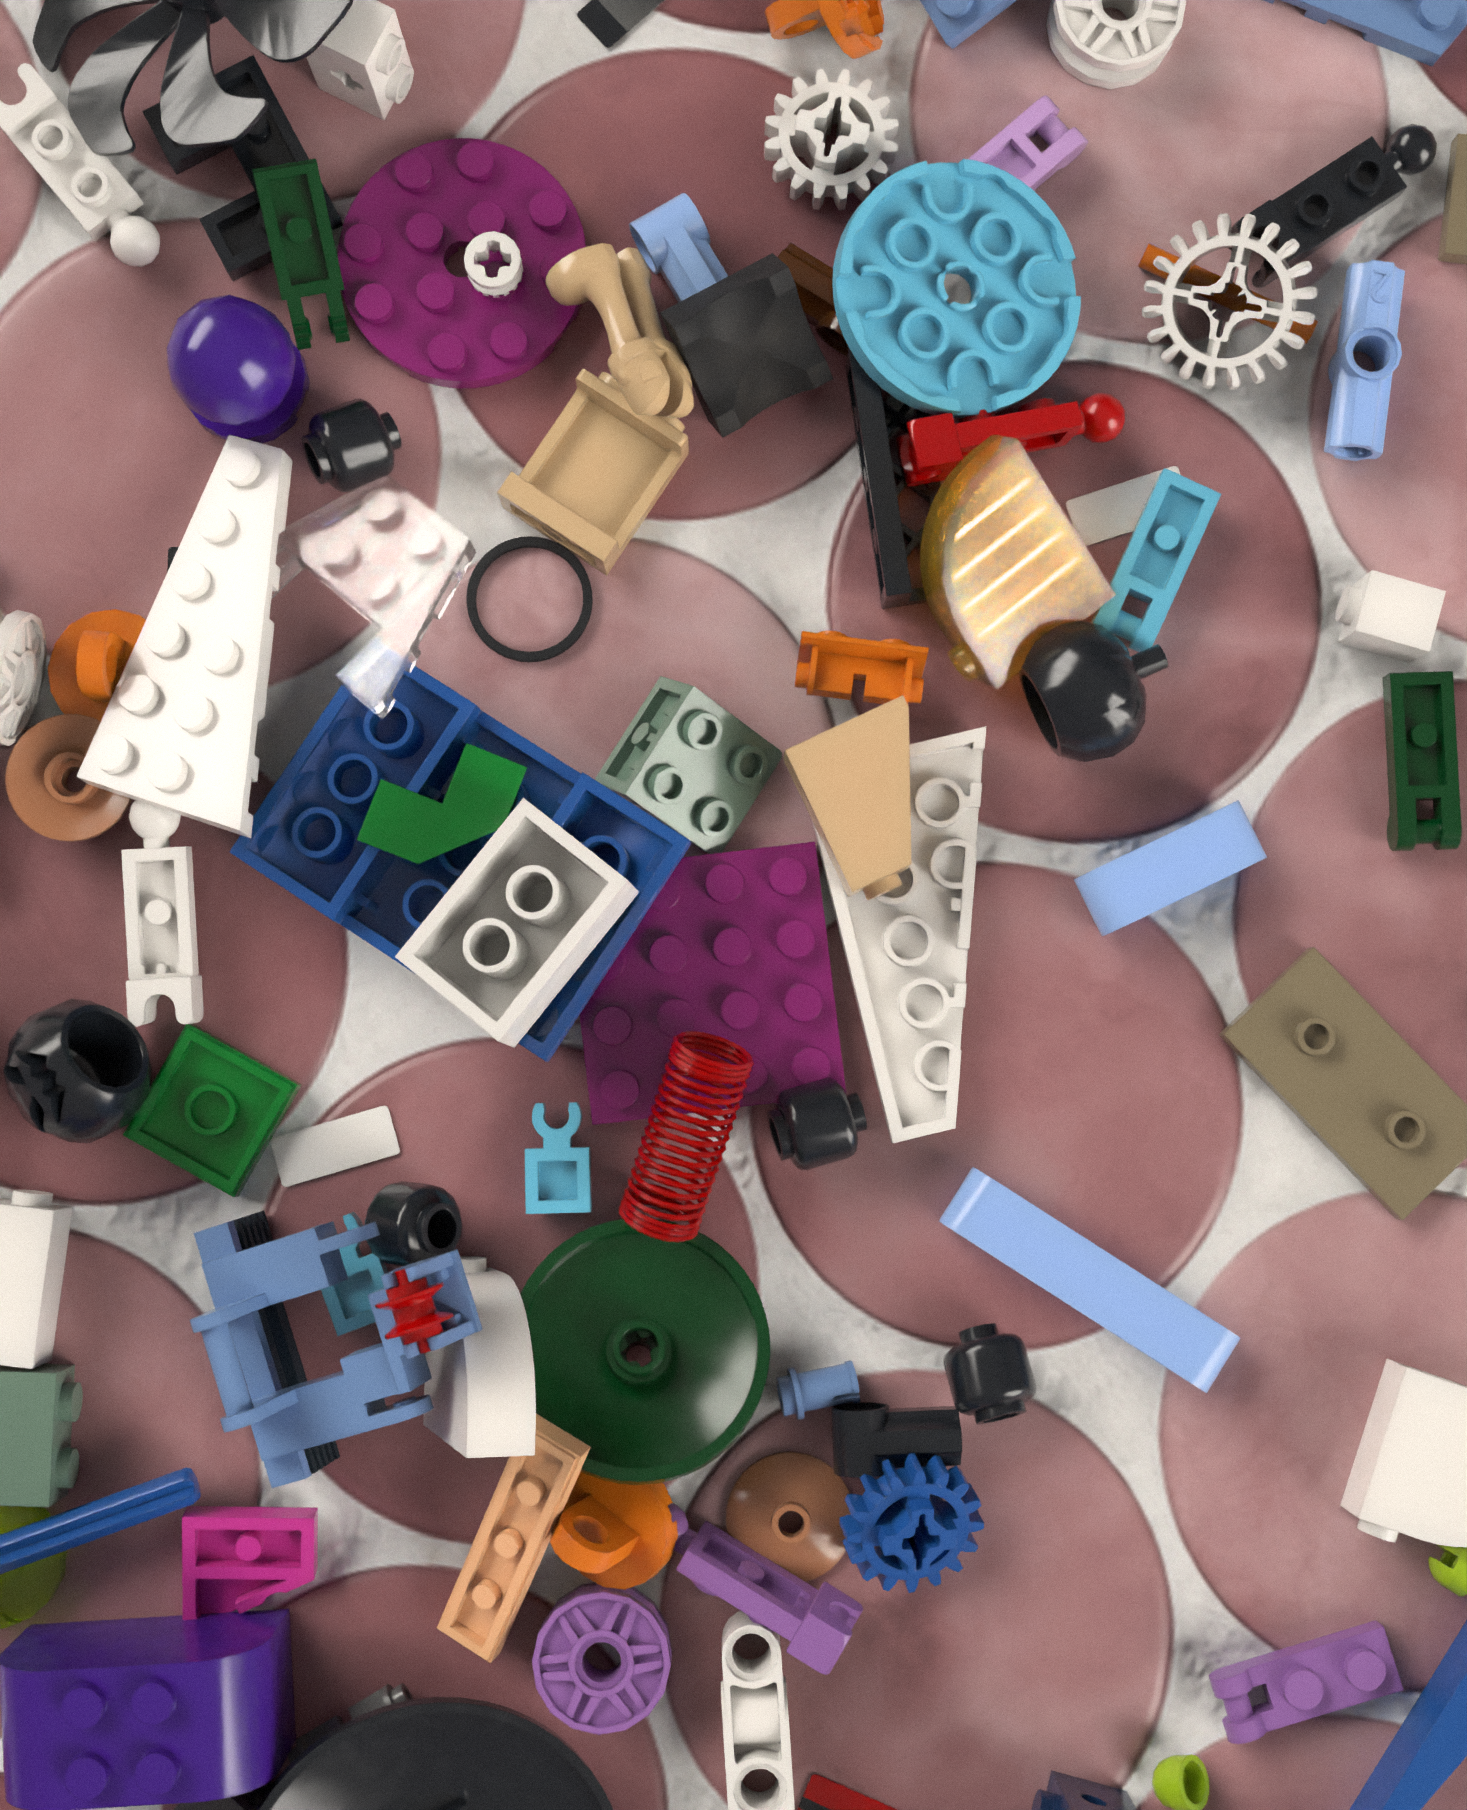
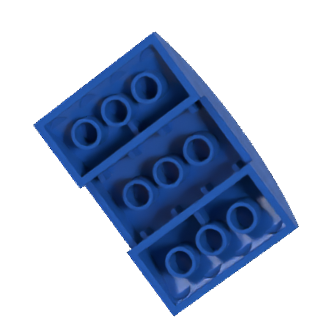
[229,639,692,1062]

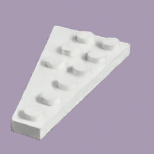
[76,435,293,838]
[812,726,987,1143]

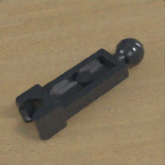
[1228,124,1437,288]

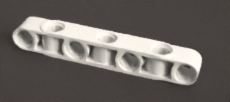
[720,1611,795,1810]

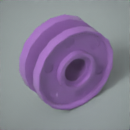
[532,1582,672,1735]

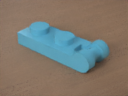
[1091,468,1221,652]

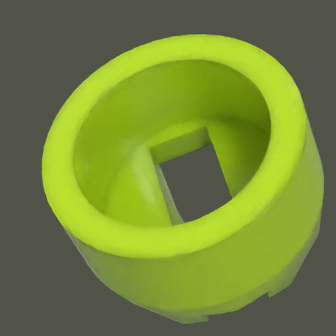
[1428,1544,1467,1597]
[1152,1754,1209,1810]

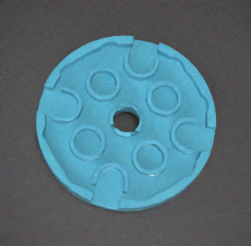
[832,159,1081,418]

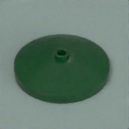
[520,1219,770,1485]

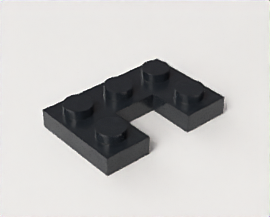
[142,55,343,282]

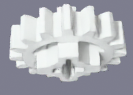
[764,68,899,210]

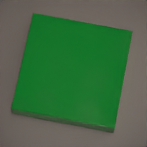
[123,1024,302,1198]

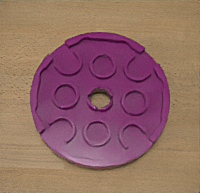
[338,138,586,389]

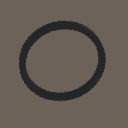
[466,536,593,662]

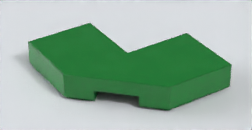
[357,743,527,864]

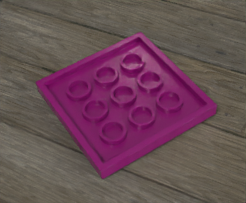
[580,842,846,1125]

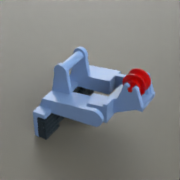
[190,1210,483,1488]

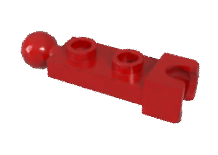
[896,393,1125,486]

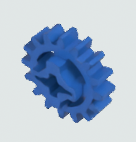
[839,1453,984,1593]

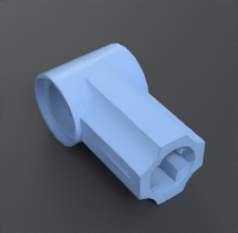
[629,193,728,303]

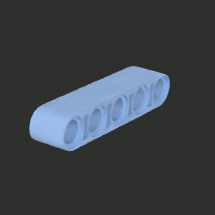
[939,1167,1240,1393]

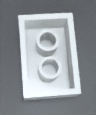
[395,798,639,1048]

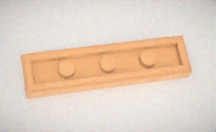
[437,1414,591,1663]

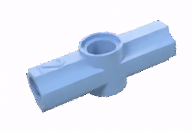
[1324,260,1405,461]

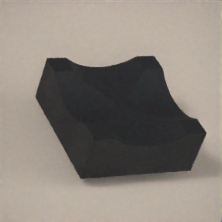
[660,253,833,438]

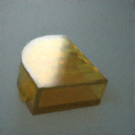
[920,434,1116,689]

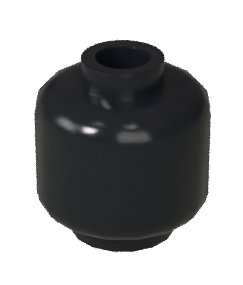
[302,399,401,492]
[767,1078,867,1170]
[364,1181,462,1266]
[943,1323,1036,1425]

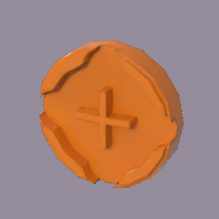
[764,0,884,59]
[48,609,146,721]
[550,1471,678,1590]

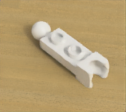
[0,63,160,267]
[121,800,204,1027]

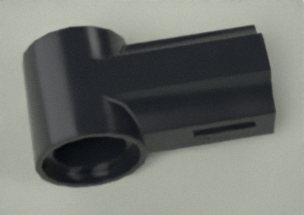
[831,1402,962,1478]

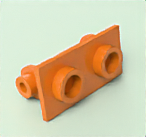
[794,630,929,704]

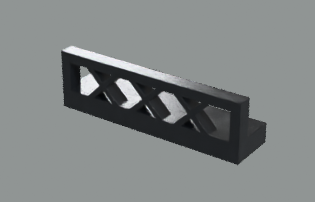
[845,349,958,609]

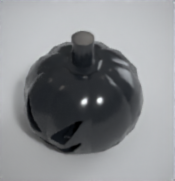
[1019,621,1168,762]
[3,999,152,1143]

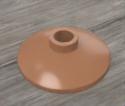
[5,714,132,842]
[726,1451,851,1582]

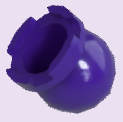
[167,295,310,443]

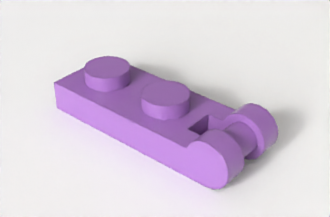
[1209,1620,1403,1744]

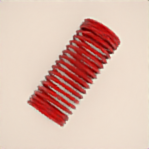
[619,1031,754,1242]

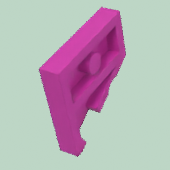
[182,1506,318,1620]

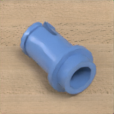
[776,1360,860,1420]

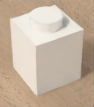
[1335,570,1446,663]

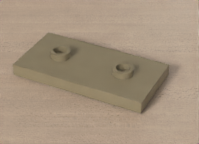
[1219,947,1467,1220]

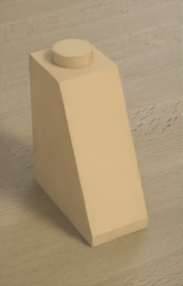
[783,695,912,901]

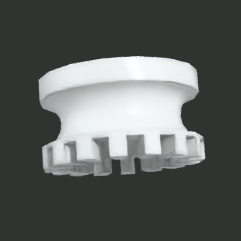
[464,231,524,298]

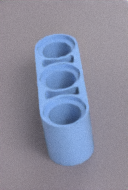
[1074,800,1267,936]

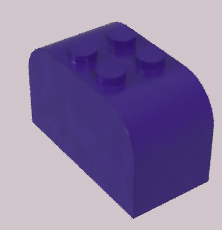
[0,1609,296,1810]

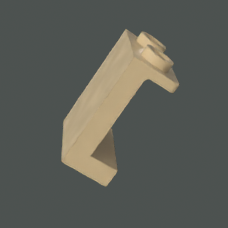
[497,369,689,576]

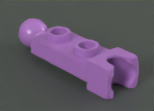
[668,1503,863,1675]

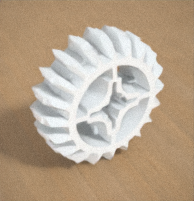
[1142,213,1317,390]

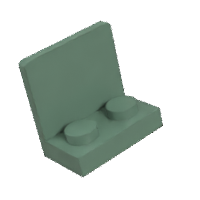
[595,676,782,854]

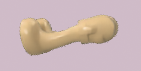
[546,243,694,418]

